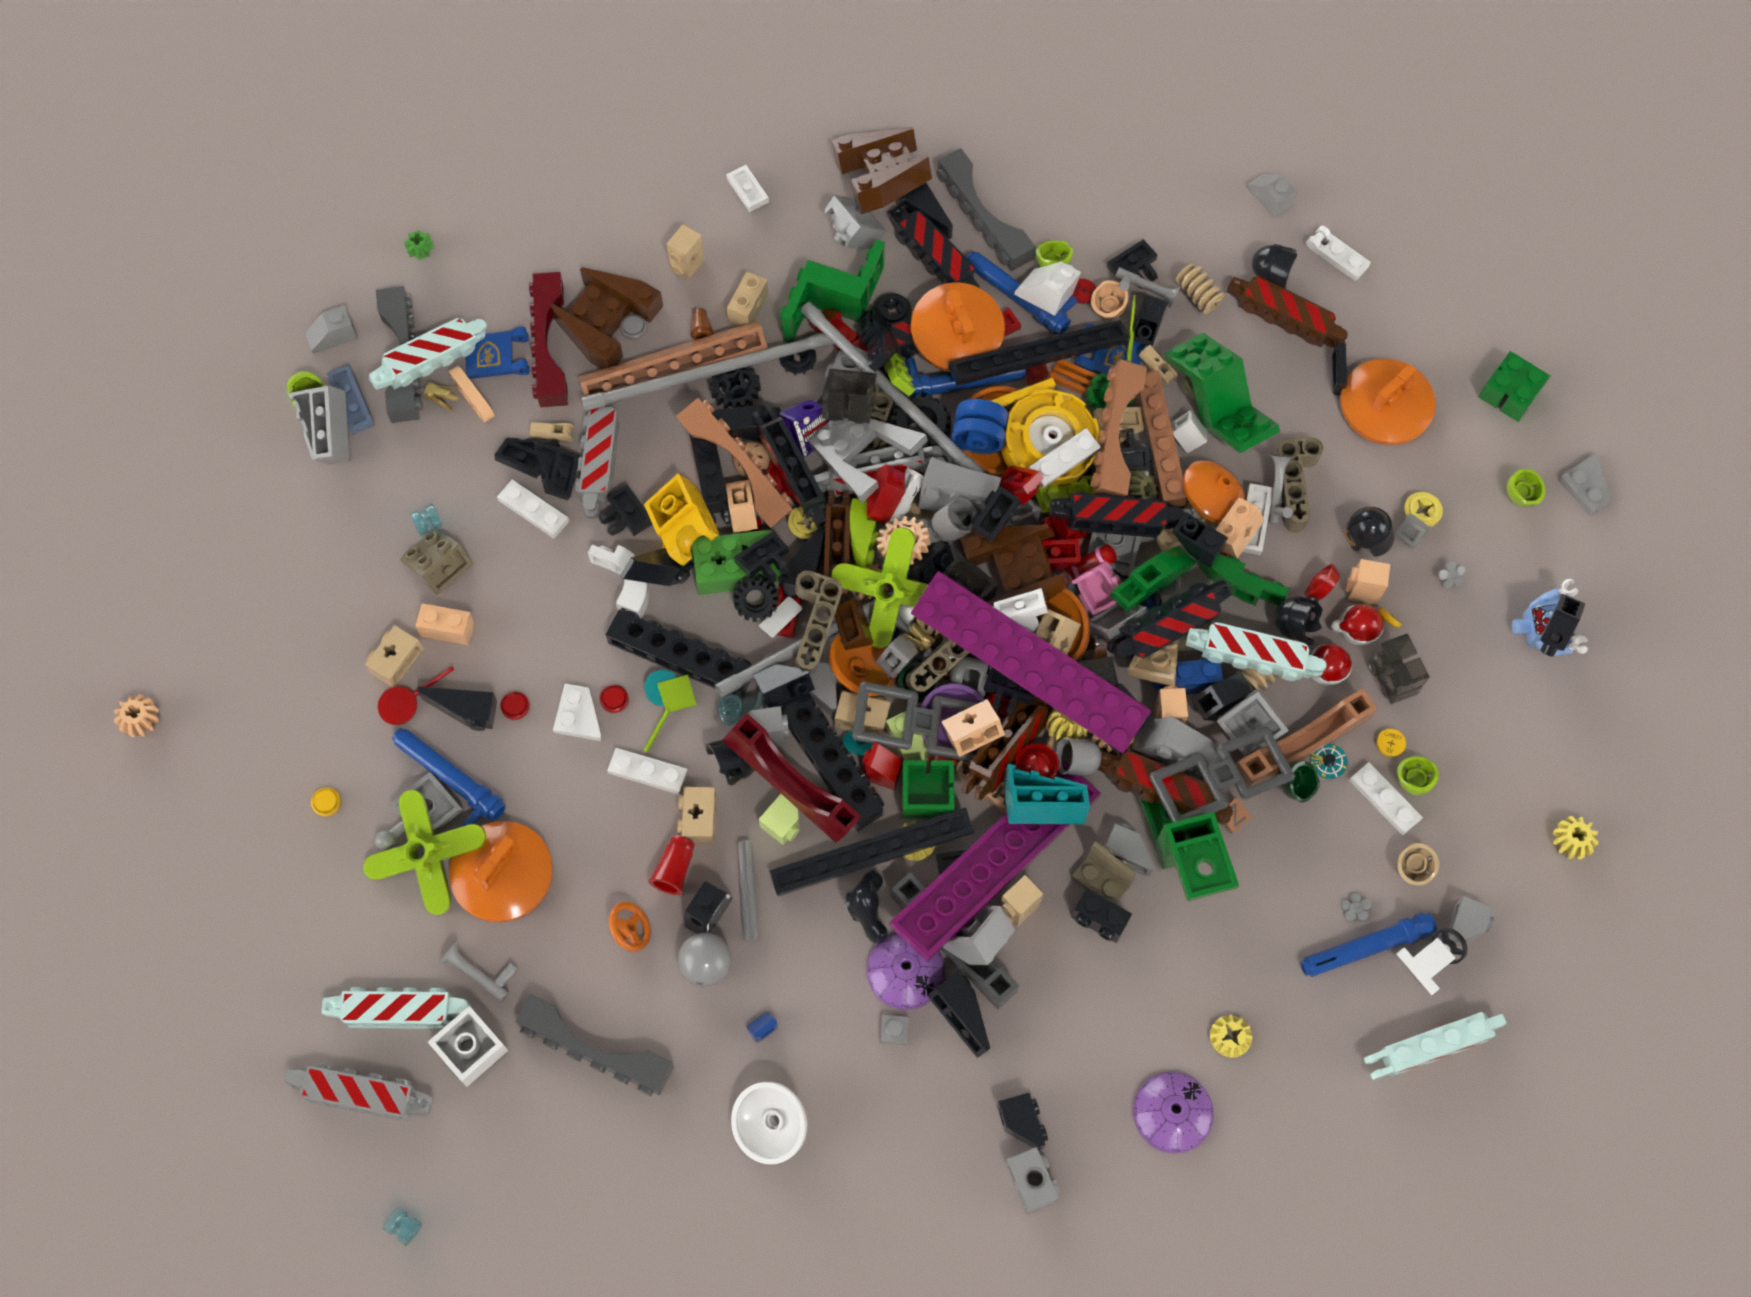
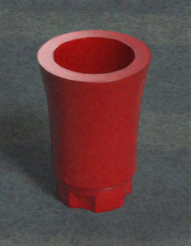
[648,835,695,895]

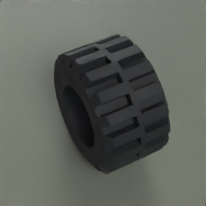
[892,394,951,448]

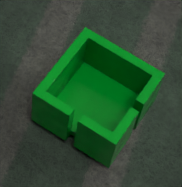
[1478,351,1551,422]
[902,760,955,818]

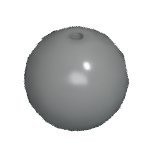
[678,932,732,987]

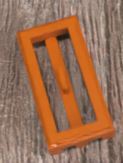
[1049,360,1098,396]

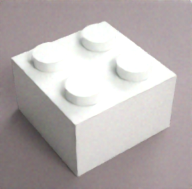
[428,1006,508,1087]

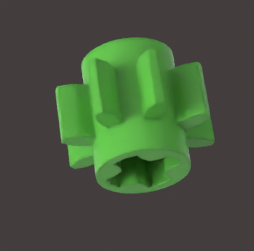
[404,230,434,260]

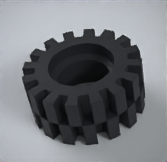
[733,574,778,622]

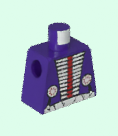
[779,400,836,458]

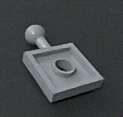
[375,772,463,850]

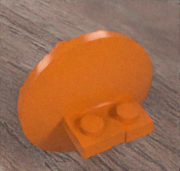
[910,283,1005,372]
[1340,359,1436,445]
[449,821,553,923]

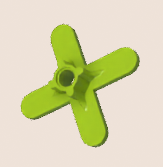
[832,527,929,648]
[363,790,487,915]

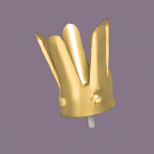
[422,382,459,411]
[902,618,936,654]

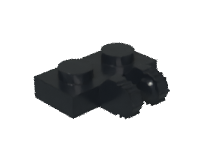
[1107,239,1158,289]
[1119,428,1150,472]
[599,484,653,536]
[734,532,790,583]
[984,667,1035,717]

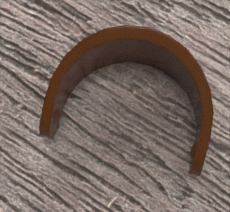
[1083,634,1108,671]

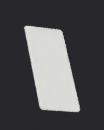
[759,597,802,638]

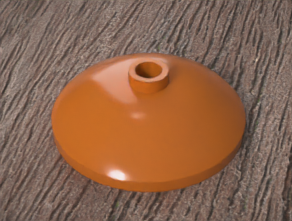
[1182,460,1246,524]
[828,634,897,696]

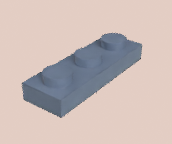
[326,365,375,435]

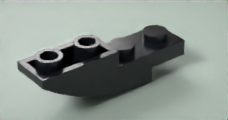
[859,306,897,372]

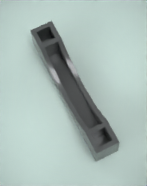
[936,148,1036,271]
[376,286,423,423]
[891,872,1019,1009]
[516,994,674,1096]

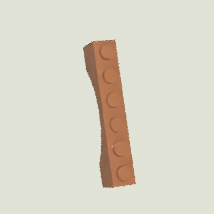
[1090,359,1147,497]
[1135,371,1187,509]
[676,398,793,529]
[1236,688,1377,787]

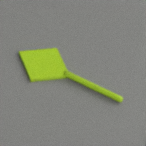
[1127,295,1135,362]
[644,675,697,753]

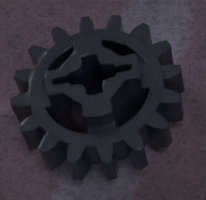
[709,367,761,409]

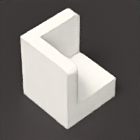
[1171,410,1207,453]

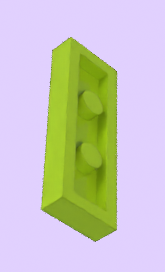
[884,353,915,397]

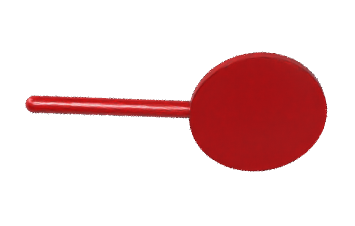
[377,666,454,725]

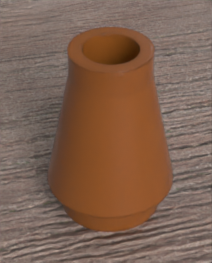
[691,308,714,340]

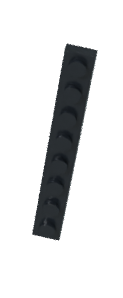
[948,320,1130,386]
[769,807,974,896]

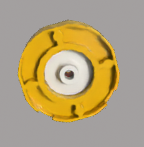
[1001,389,1100,487]

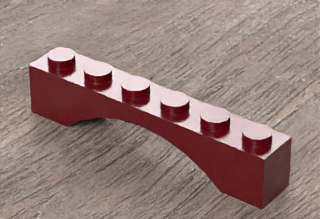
[529,272,568,408]
[722,713,862,843]

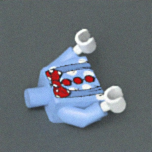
[1512,579,1588,656]

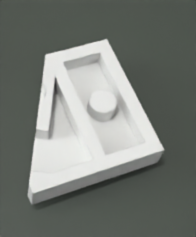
[553,684,602,741]

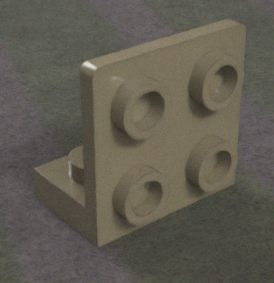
[400,528,473,595]
[1071,842,1136,904]

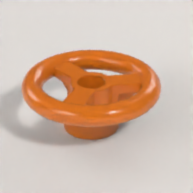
[609,902,651,952]

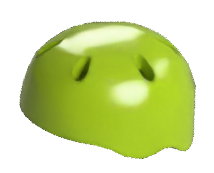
[1035,240,1073,267]
[286,371,324,407]
[1507,468,1546,507]
[1397,756,1439,796]

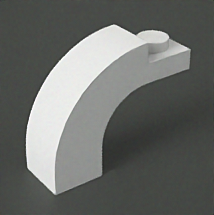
[588,545,649,619]

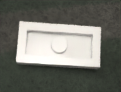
[726,165,769,212]

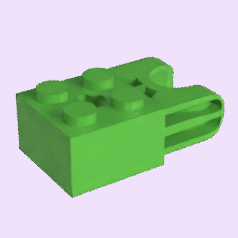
[692,530,781,595]

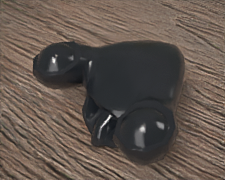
[846,870,888,943]

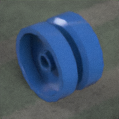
[951,399,1009,454]

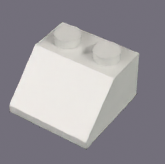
[1014,262,1081,316]

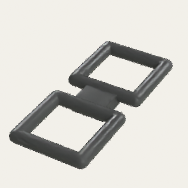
[852,682,983,762]
[1149,727,1295,822]

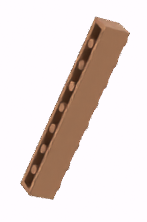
[578,321,767,396]

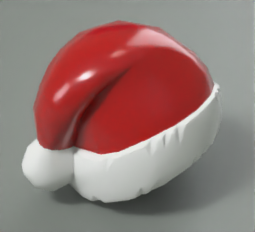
[1331,604,1383,646]
[1302,643,1352,686]

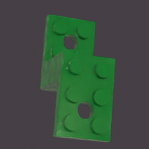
[780,239,885,343]
[1164,333,1280,453]
[1139,798,1239,902]

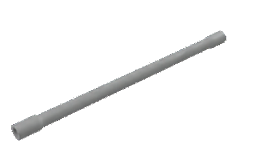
[801,302,986,473]
[581,333,834,411]
[715,566,952,698]

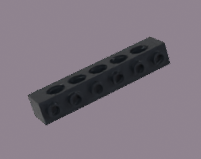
[605,610,753,700]
[778,693,885,832]

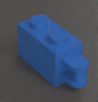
[1151,659,1223,695]

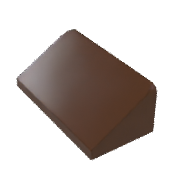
[835,597,874,650]

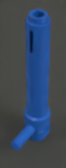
[967,251,1077,335]
[900,358,1027,398]
[392,728,506,827]
[1300,912,1437,977]

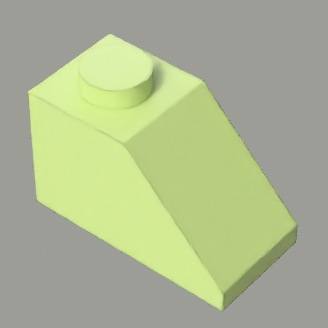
[886,711,929,764]
[759,794,800,845]

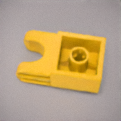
[644,473,719,566]

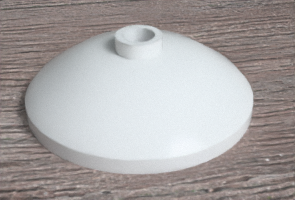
[731,1082,807,1164]

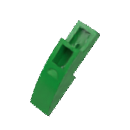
[1110,546,1196,613]
[1195,555,1289,606]

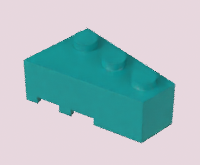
[1003,764,1090,824]

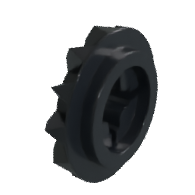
[875,293,911,326]
[779,340,817,376]

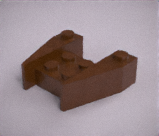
[831,127,932,214]
[551,267,663,369]
[960,524,1071,607]

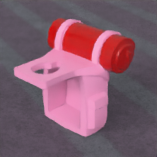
[1065,544,1122,615]

